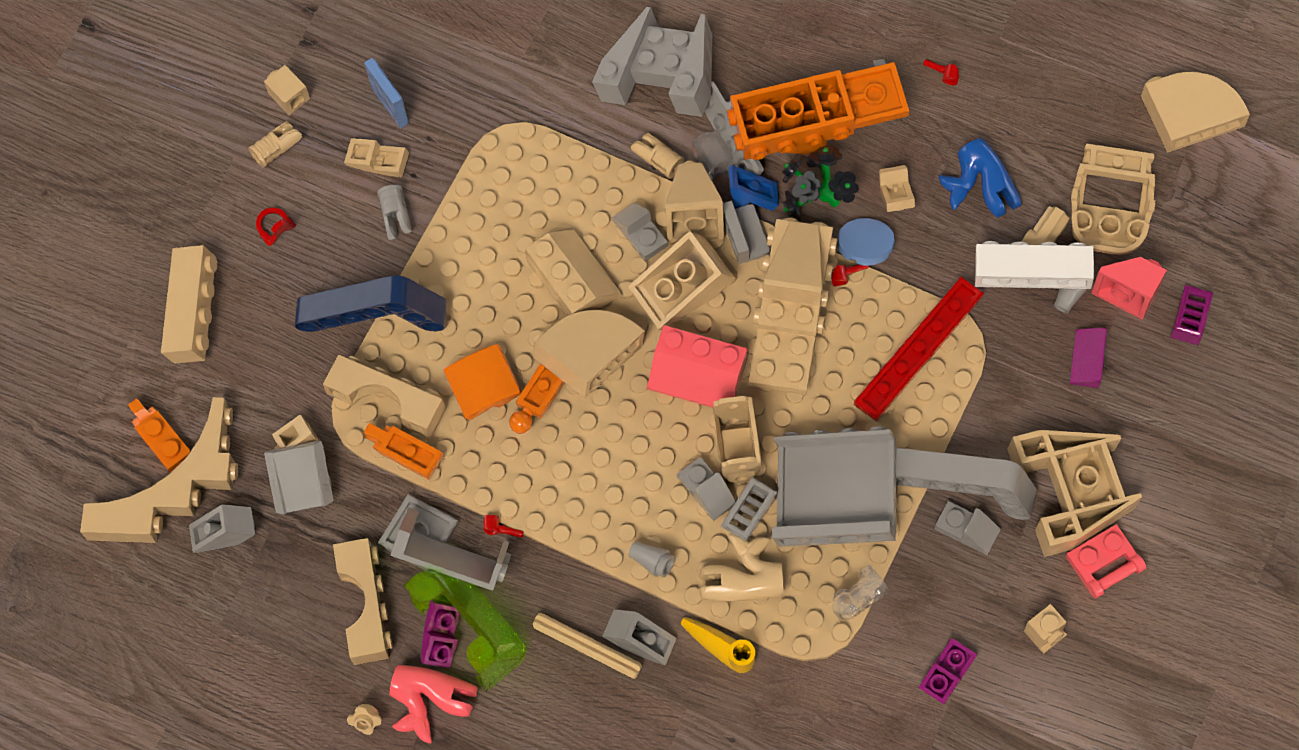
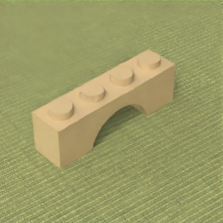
[323,355,445,438]
[333,538,393,665]

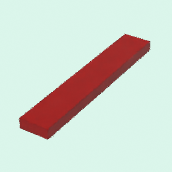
[854,277,984,422]

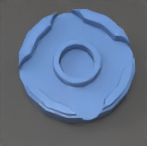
[837,218,895,265]

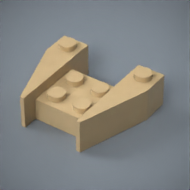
[1007,430,1142,557]

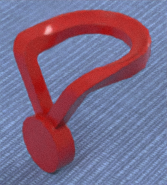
[256,207,296,246]

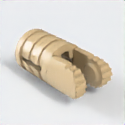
[248,121,302,168]
[631,133,685,179]

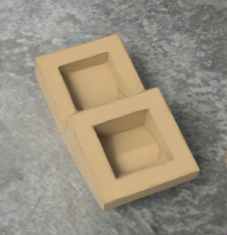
[344,138,409,177]

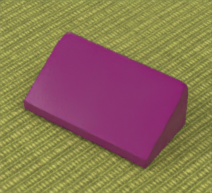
[1070,328,1107,388]

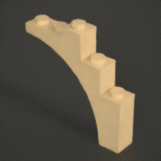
[80,397,238,543]

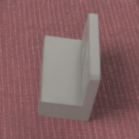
[723,200,770,265]

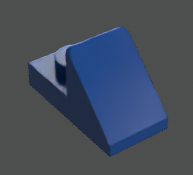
[729,165,779,211]

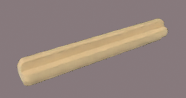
[533,613,642,679]

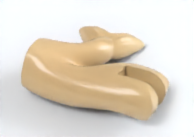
[699,534,783,601]

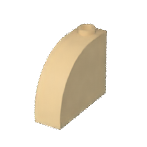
[1141,72,1250,153]
[533,310,645,398]

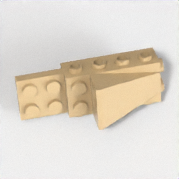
[749,218,837,395]

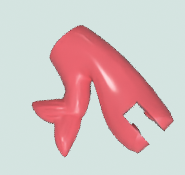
[389,665,478,744]

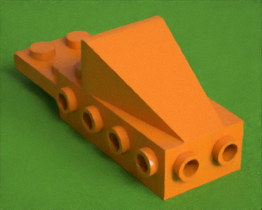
[727,62,909,160]

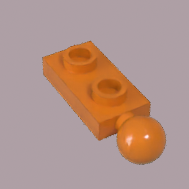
[509,363,565,434]

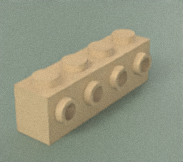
[161,245,217,364]

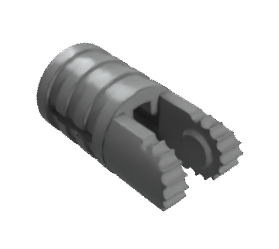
[377,185,412,240]

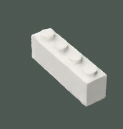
[975,241,1094,289]

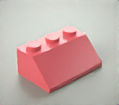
[647,325,747,408]

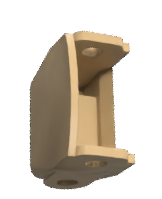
[713,396,761,483]

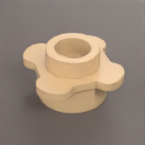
[347,704,382,735]

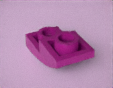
[421,600,462,668]
[918,638,977,704]

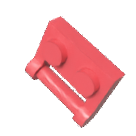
[1066,524,1146,599]

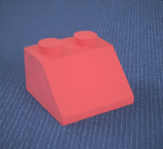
[1091,257,1167,320]

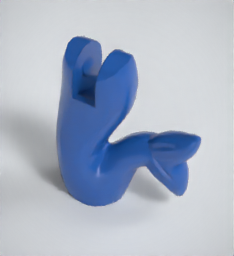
[939,138,1022,218]

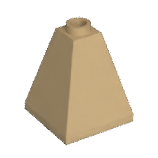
[665,161,724,243]

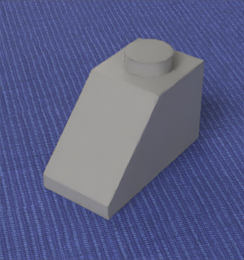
[189,504,255,553]
[602,609,677,665]

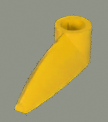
[681,617,755,673]

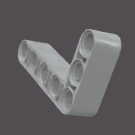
[896,448,1037,520]

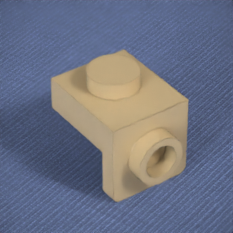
[879,165,915,212]

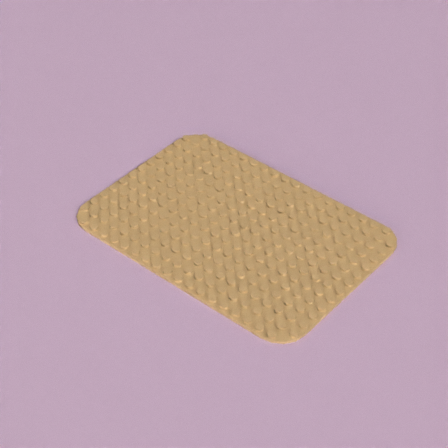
[331,122,986,661]

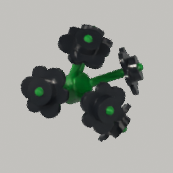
[782,146,859,221]

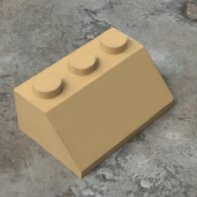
[525,229,622,316]

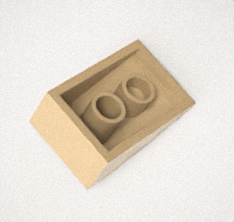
[628,231,736,330]

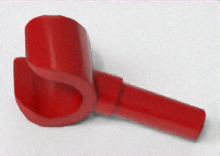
[923,59,959,86]
[831,264,869,286]
[483,515,524,538]

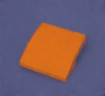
[443,344,522,421]

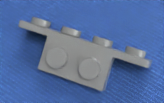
[704,81,764,176]

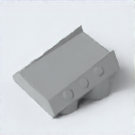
[264,440,334,515]

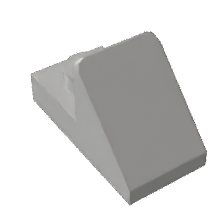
[612,203,668,261]
[677,457,736,522]
[934,501,1001,556]

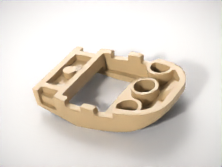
[1071,143,1156,255]

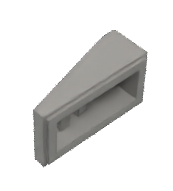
[721,477,777,542]

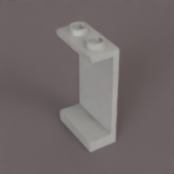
[390,508,511,591]

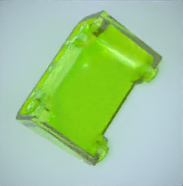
[403,571,526,692]

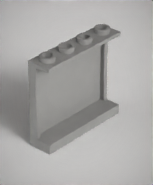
[772,427,896,547]

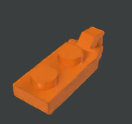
[128,398,191,473]
[363,423,444,480]

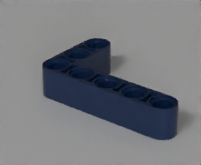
[294,276,447,332]

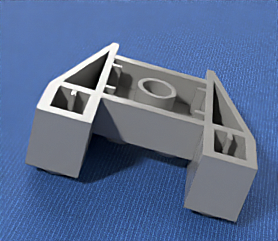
[592,7,713,117]

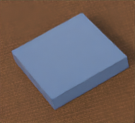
[364,58,409,129]

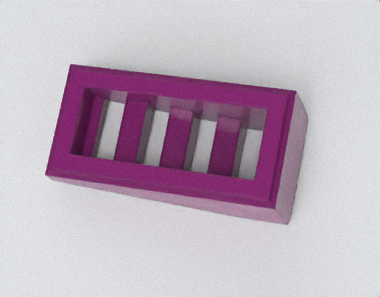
[1170,285,1213,346]

